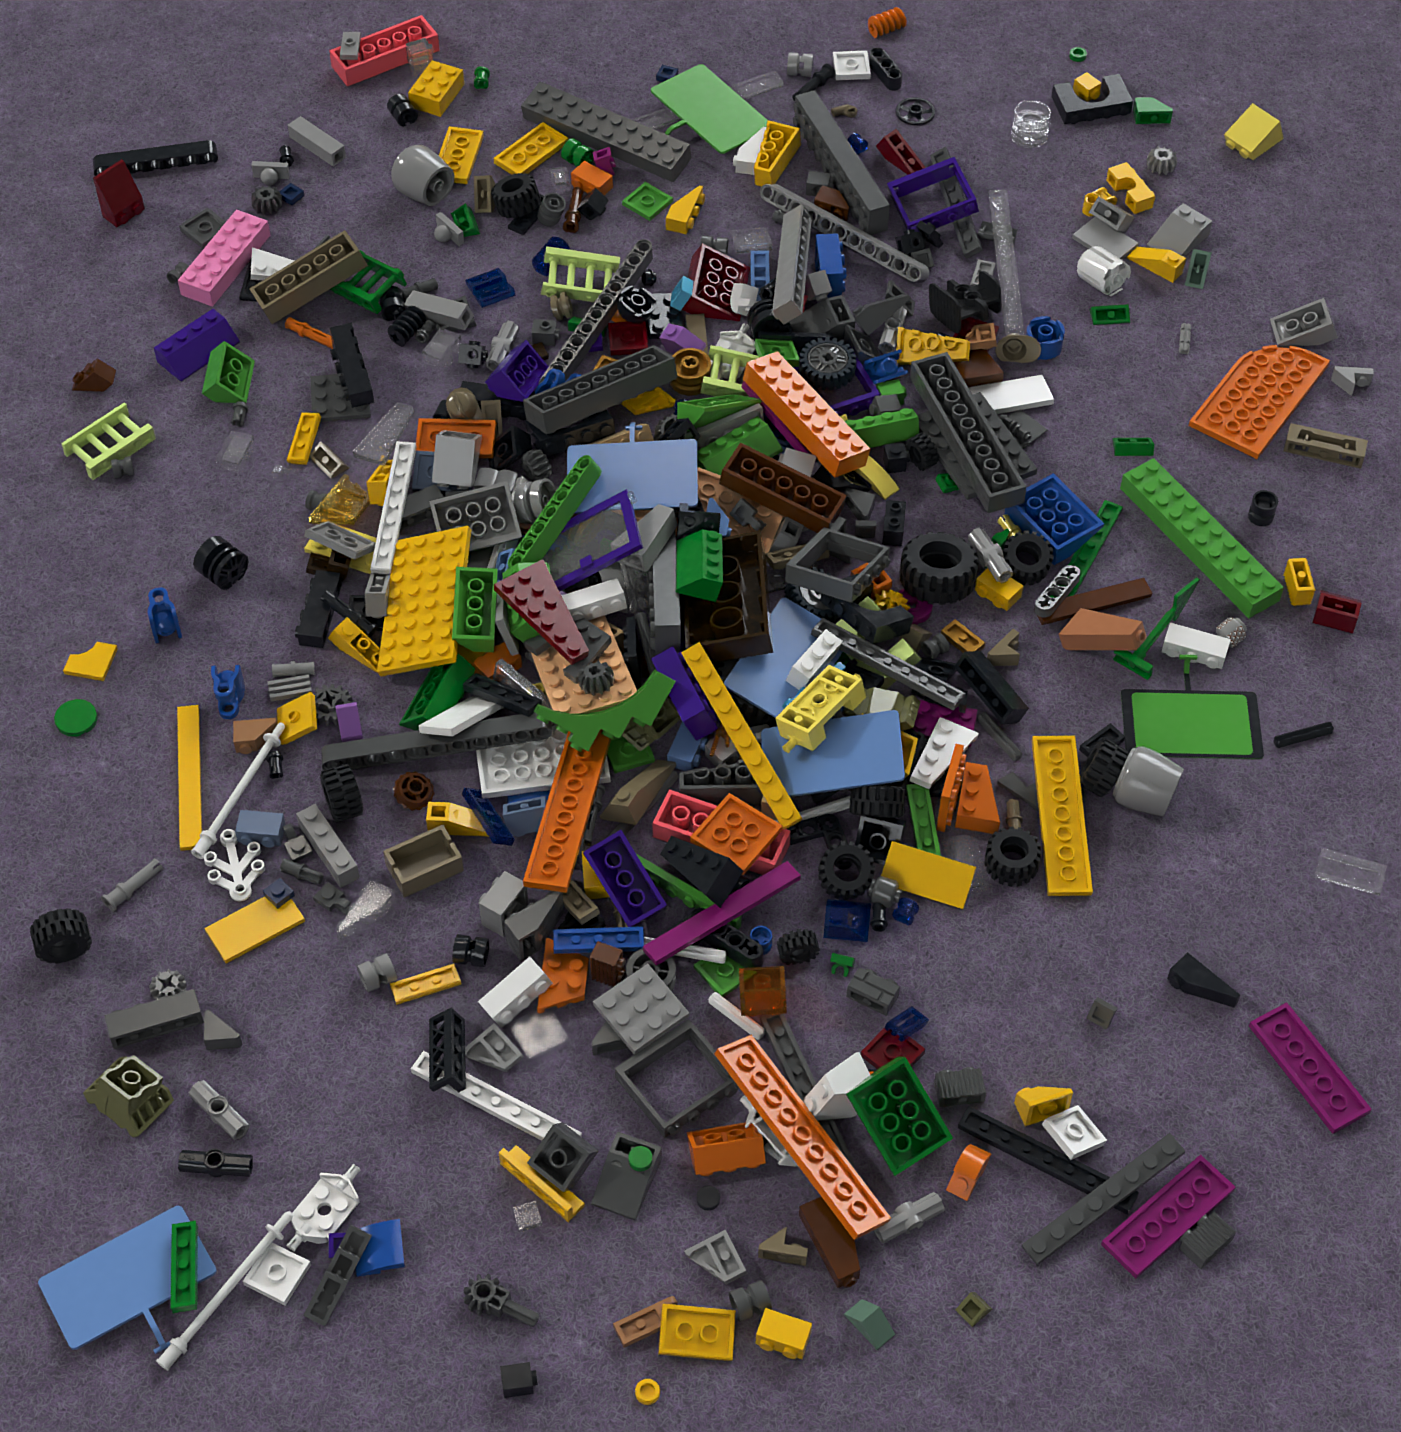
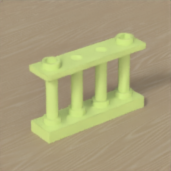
[541,246,620,302]
[700,345,759,397]
[61,403,156,480]

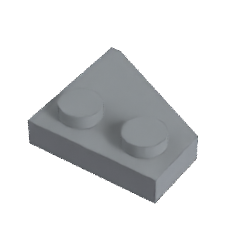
[465,1023,524,1072]
[684,1230,747,1285]

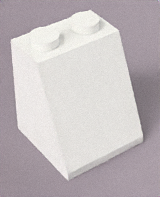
[802,1052,870,1120]

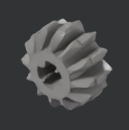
[1146,146,1177,175]

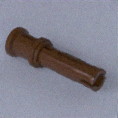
[563,187,584,233]

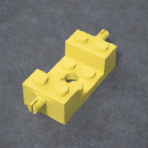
[775,665,866,753]

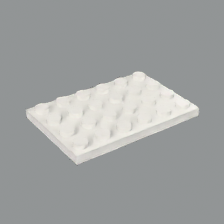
[476,722,611,799]

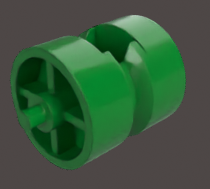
[561,138,595,167]

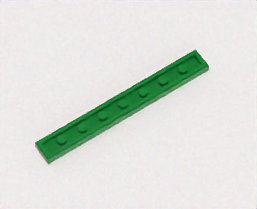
[1050,500,1123,598]

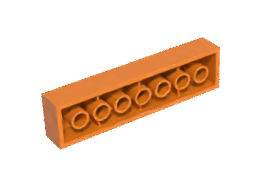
[743,351,870,478]

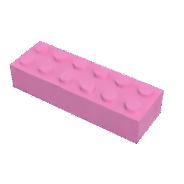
[178,210,270,307]

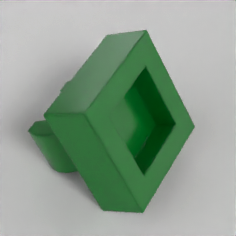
[830,953,856,977]

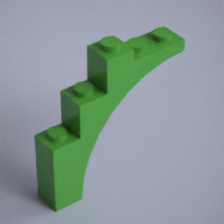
[534,669,676,752]

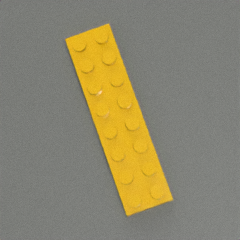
[1031,735,1093,896]

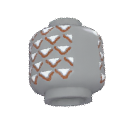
[1216,617,1247,648]

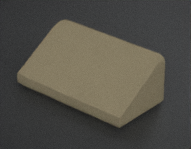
[309,442,349,479]

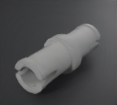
[272,661,315,678]

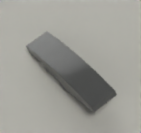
[303,1224,372,1326]

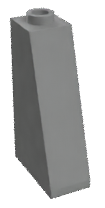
[611,504,678,572]

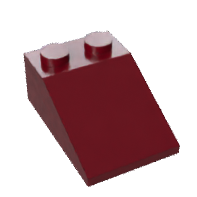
[93,159,145,227]

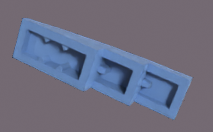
[750,251,770,301]

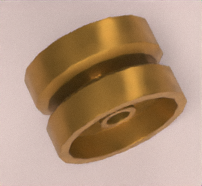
[670,348,711,396]

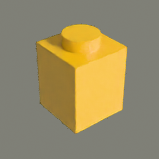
[1073,72,1102,102]

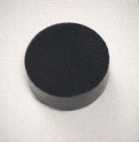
[696,1186,720,1210]

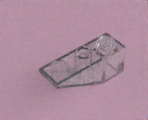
[336,880,396,942]

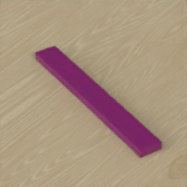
[643,861,801,966]

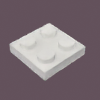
[833,51,871,80]
[1042,1105,1107,1160]
[243,1243,311,1306]

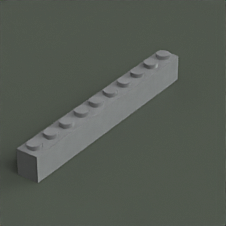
[772,204,812,325]

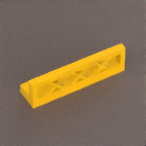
[499,1145,585,1222]

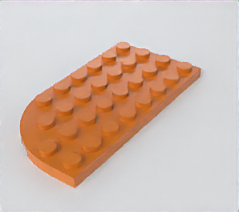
[1189,345,1330,459]

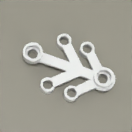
[204,829,265,901]

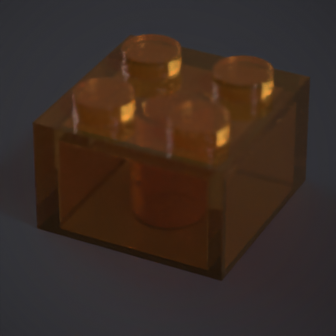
[739,966,787,1017]

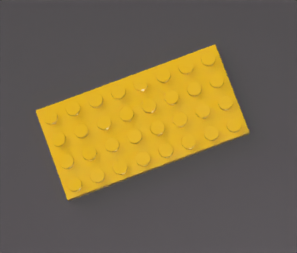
[377,526,471,677]

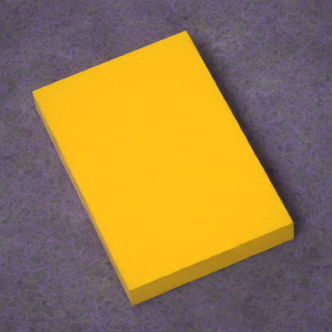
[658,1304,736,1361]

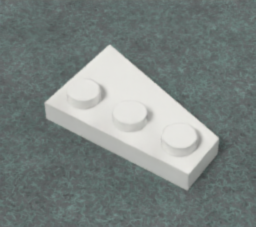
[251,247,294,280]

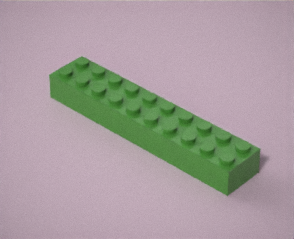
[1120,458,1284,619]

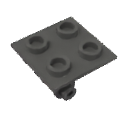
[999,410,1048,449]

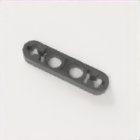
[1034,565,1080,617]

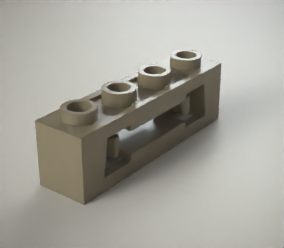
[1284,423,1368,469]

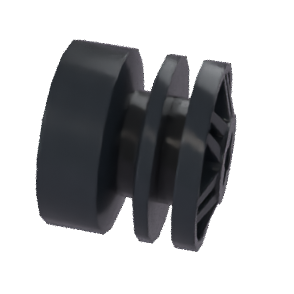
[747,299,792,341]
[193,536,249,590]

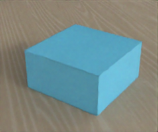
[670,276,693,311]

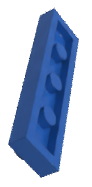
[553,927,644,954]

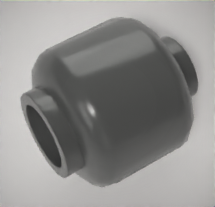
[868,876,902,908]

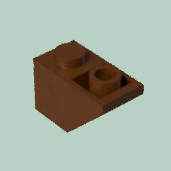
[814,185,849,221]
[72,358,116,392]

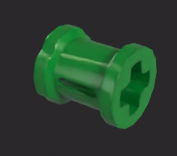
[474,66,490,89]

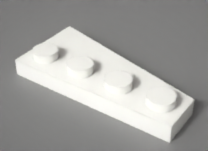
[910,717,979,789]

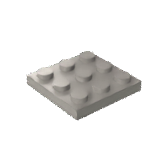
[593,964,689,1055]

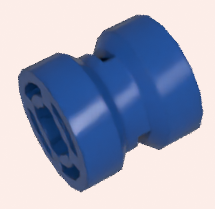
[750,926,772,955]

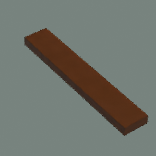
[1037,578,1153,625]

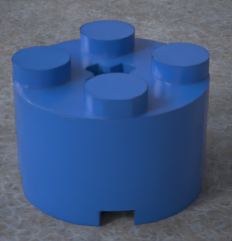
[1026,316,1065,360]

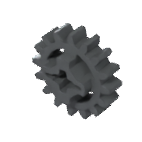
[314,684,353,726]

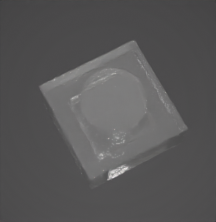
[512,1201,542,1233]

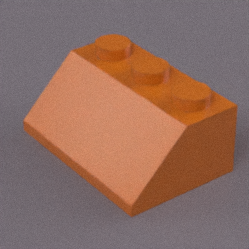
[686,1122,766,1176]

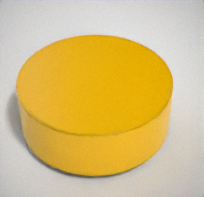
[635,1379,660,1405]

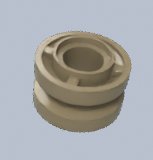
[550,292,573,321]

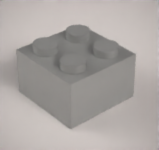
[479,871,529,937]

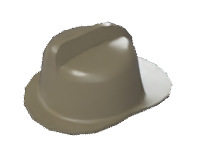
[995,333,1041,363]
[446,388,482,420]

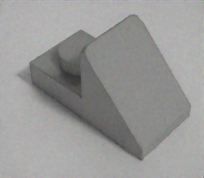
[1331,366,1374,396]

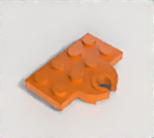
[415,418,497,458]

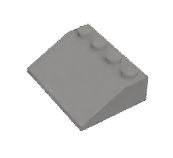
[429,481,522,552]

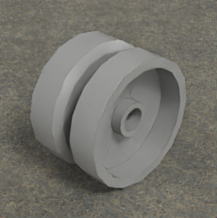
[514,478,557,524]

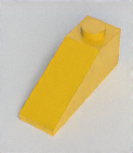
[1127,247,1186,283]
[366,460,393,506]

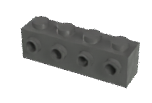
[104,989,204,1049]

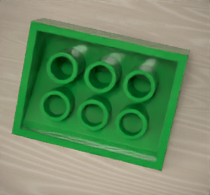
[846,1057,953,1176]

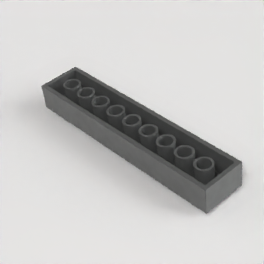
[521,81,691,182]
[793,90,890,235]
[910,352,1026,513]

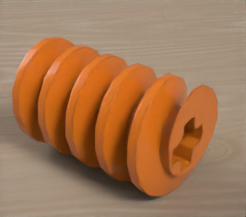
[868,7,907,38]

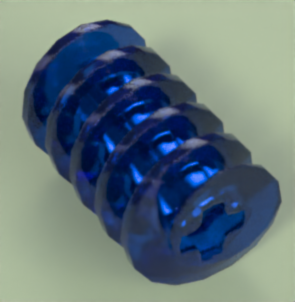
[532,237,570,277]

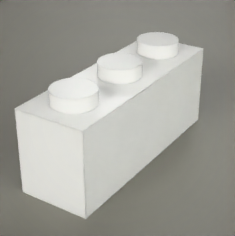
[561,578,627,622]
[1162,623,1231,669]
[786,629,843,690]
[478,957,553,1028]

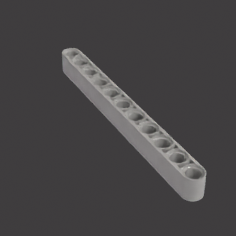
[760,184,929,282]

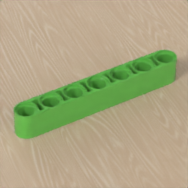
[508,455,602,568]

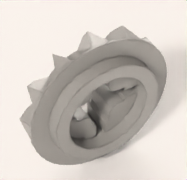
[149,969,186,999]

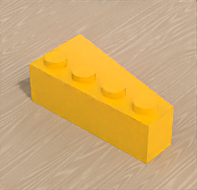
[754,120,801,187]

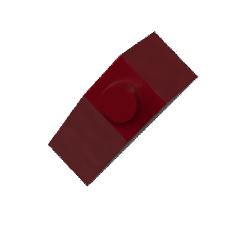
[876,129,926,175]

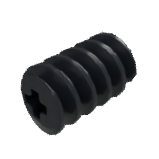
[387,306,427,347]

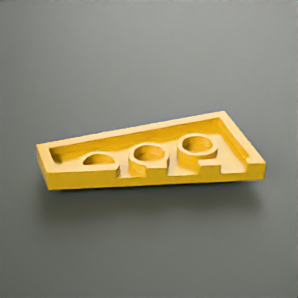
[896,327,970,365]

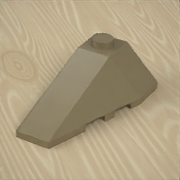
[599,759,676,825]

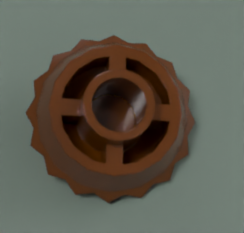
[393,771,435,811]

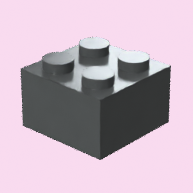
[527,1122,599,1192]

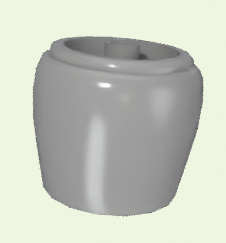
[391,145,455,206]
[1112,746,1184,817]

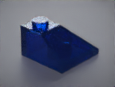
[823,899,871,942]

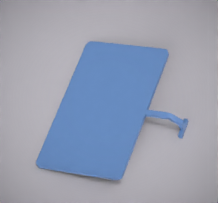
[567,422,698,514]
[724,598,845,718]
[761,710,905,797]
[38,1206,217,1354]

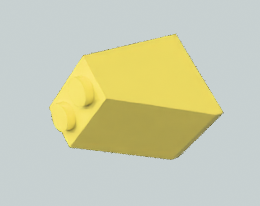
[1224,103,1283,160]

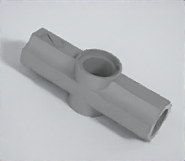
[878,306,907,354]
[485,320,519,371]
[968,528,1013,583]
[188,1080,250,1141]
[874,1192,945,1244]

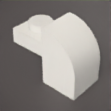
[730,283,759,316]

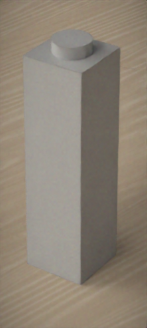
[288,116,346,166]
[404,290,474,330]

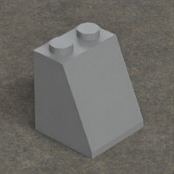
[432,430,482,490]

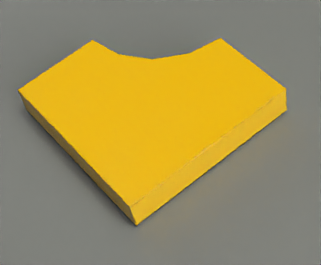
[63,642,118,681]

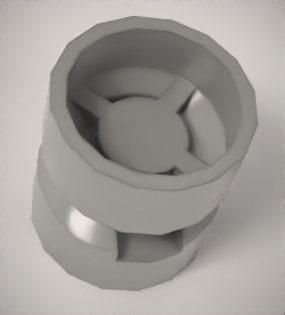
[787,52,813,77]
[357,953,397,992]

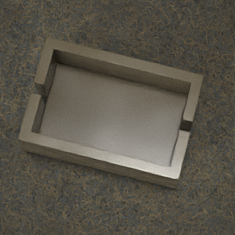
[383,825,464,898]

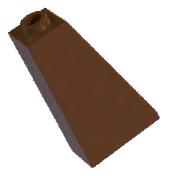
[953,349,1004,388]
[799,1197,860,1288]

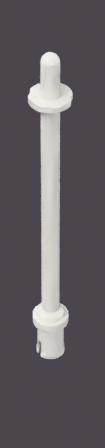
[191,723,285,859]
[156,1211,293,1371]

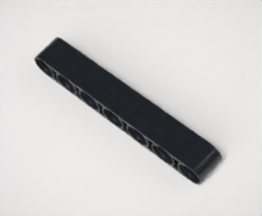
[93,140,218,176]

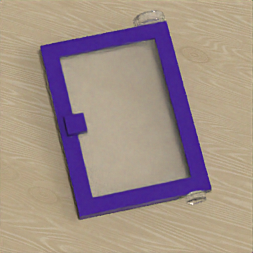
[543,489,643,592]

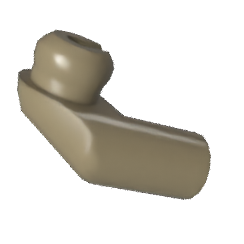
[831,104,857,118]

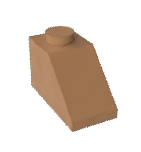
[233,718,277,754]

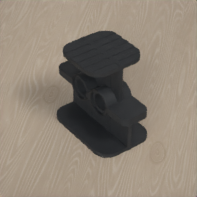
[929,271,1002,333]

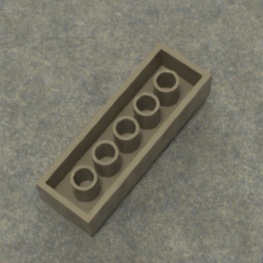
[250,230,368,324]

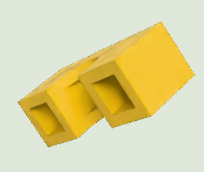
[1106,162,1155,214]

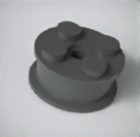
[626,949,676,991]

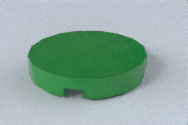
[54,699,98,737]

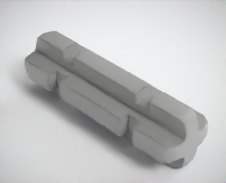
[1179,323,1191,354]

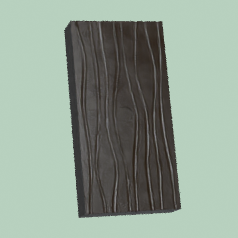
[683,531,774,663]

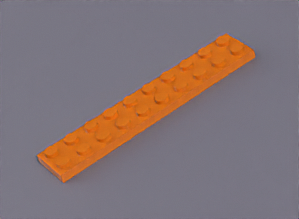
[523,729,611,893]
[714,1034,891,1240]

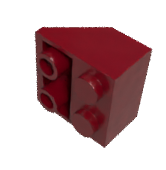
[1312,590,1362,633]

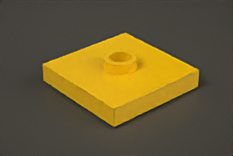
[277,692,317,745]

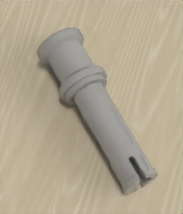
[101,858,163,912]

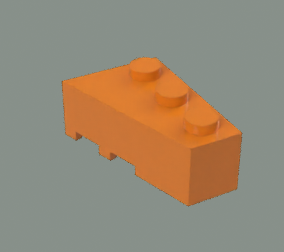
[955,762,1000,834]

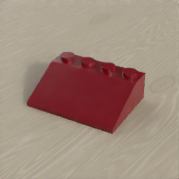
[682,243,750,321]

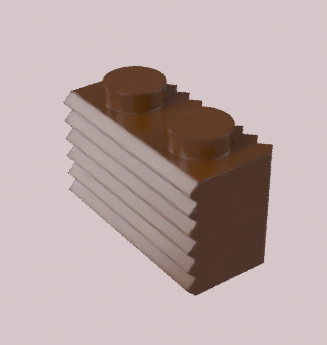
[590,941,626,987]

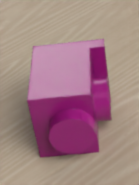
[593,147,616,176]

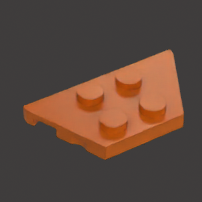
[537,938,589,1014]

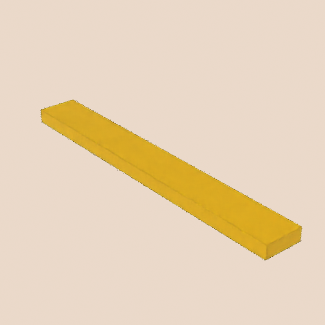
[177,705,202,851]

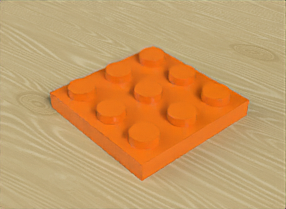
[936,744,967,832]
[690,793,783,875]

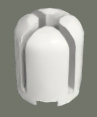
[1077,246,1131,296]

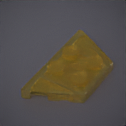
[309,474,370,525]

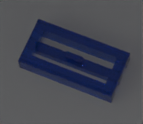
[884,1006,929,1042]

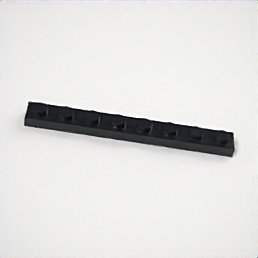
[958,1106,1139,1215]

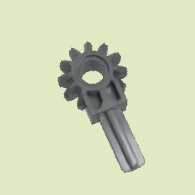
[463,1273,539,1327]

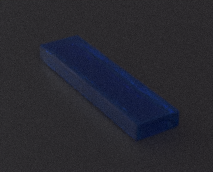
[462,788,515,846]

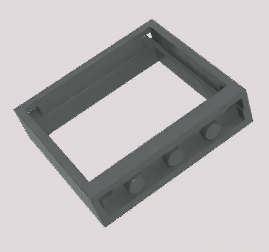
[785,528,891,603]
[615,1019,739,1138]

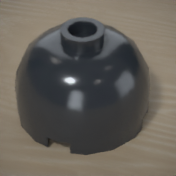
[617,286,656,324]

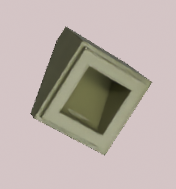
[955,1292,992,1327]

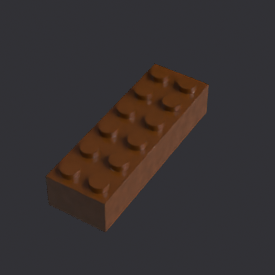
[719,442,847,533]

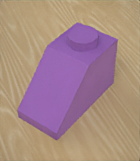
[659,323,707,354]
[335,702,363,742]

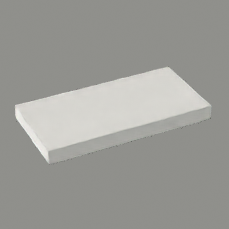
[969,375,1054,414]
[419,696,504,737]

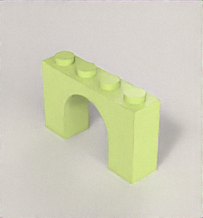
[836,596,921,690]

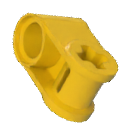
[1082,187,1117,216]

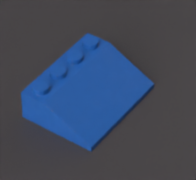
[1005,473,1104,565]

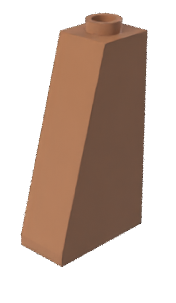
[1059,608,1147,650]

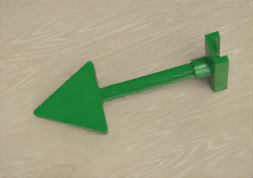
[1113,577,1200,680]

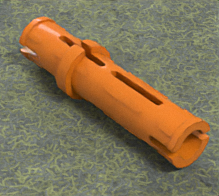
[285,317,333,349]

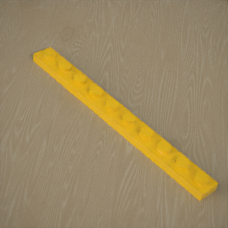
[681,642,803,830]

